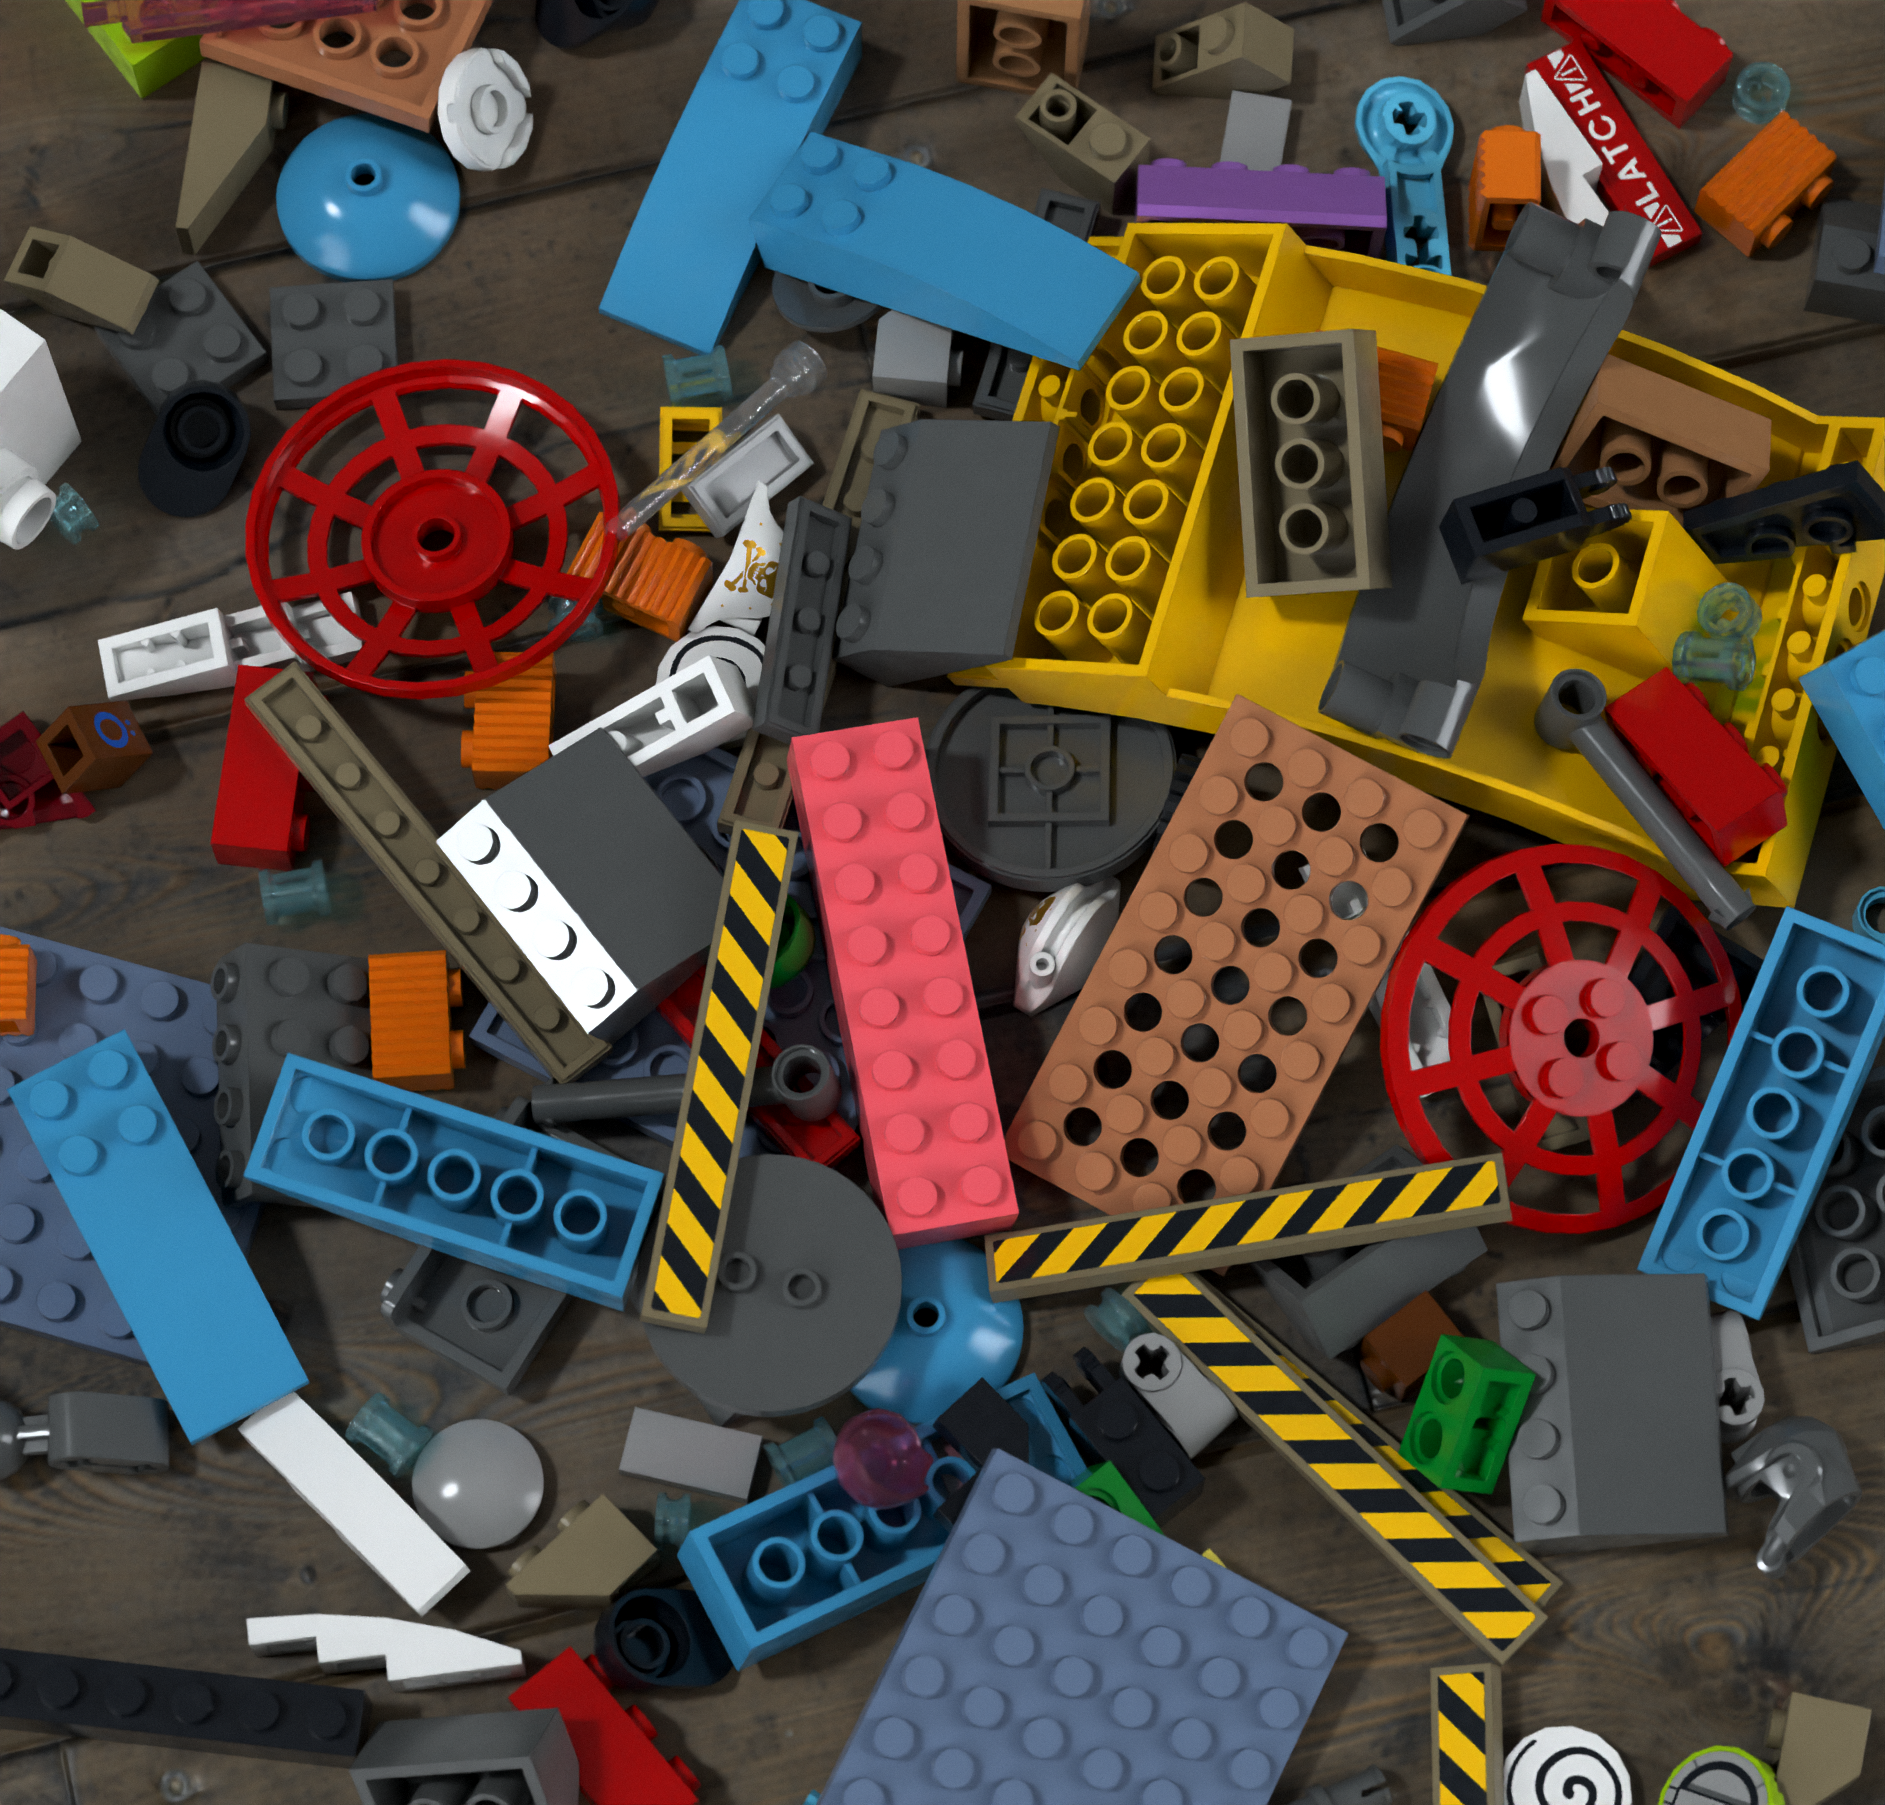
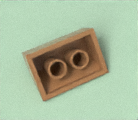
[1548,354,1772,527]

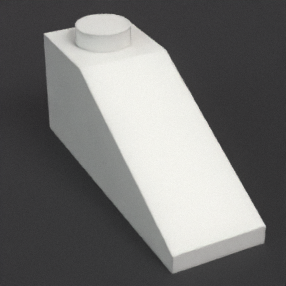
[548,655,756,777]

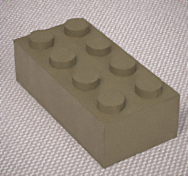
[1230,329,1392,598]

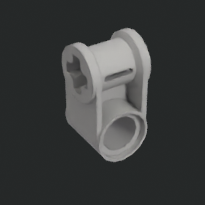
[1711,1309,1765,1443]
[1118,1333,1238,1460]

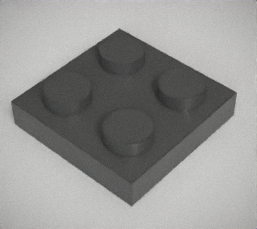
[95,261,269,416]
[269,279,400,410]

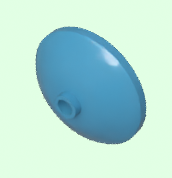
[276,113,460,282]
[849,1239,1024,1426]

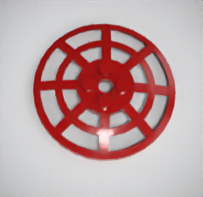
[245,359,621,700]
[1380,844,1743,1234]

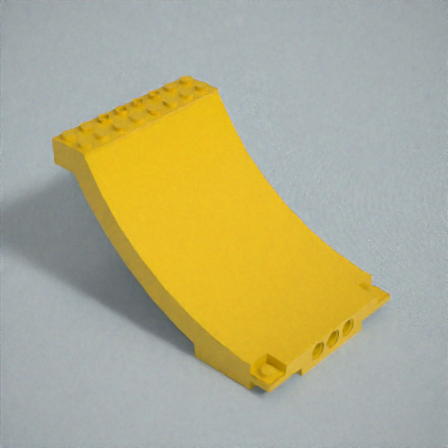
[947,223,1885,908]

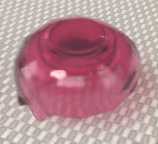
[833,1408,933,1511]

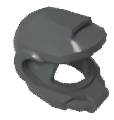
[1724,1416,1862,1579]

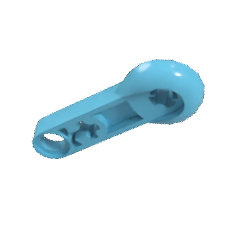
[1354,76,1454,276]

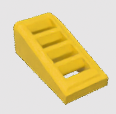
[659,406,722,533]

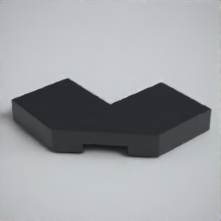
[932,1377,1029,1533]

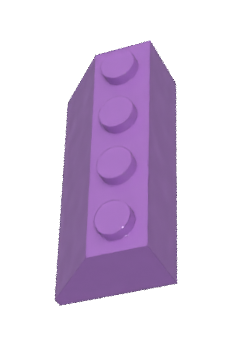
[1135,158,1387,259]

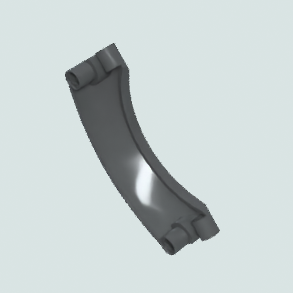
[1318,202,1662,759]

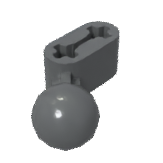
[0,1391,170,1480]

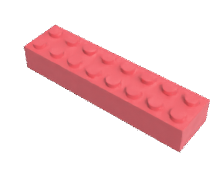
[786,717,1019,1250]

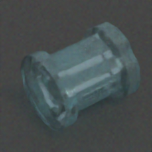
[662,345,733,407]
[1672,631,1756,691]
[258,859,331,926]
[345,1392,434,1478]
[763,1416,846,1488]

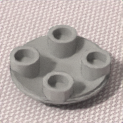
[412,1419,544,1549]

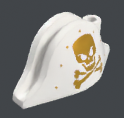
[688,480,784,636]
[1013,876,1121,1017]

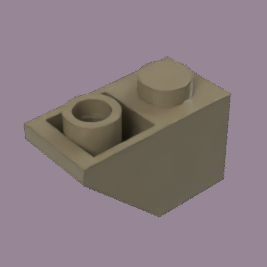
[1152,2,1294,99]
[1015,72,1151,215]
[4,226,159,335]
[505,1493,660,1609]
[1764,1692,1872,1805]

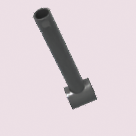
[1534,669,1756,931]
[531,1044,842,1129]

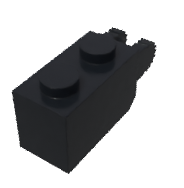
[1439,467,1632,585]
[1040,1346,1205,1528]

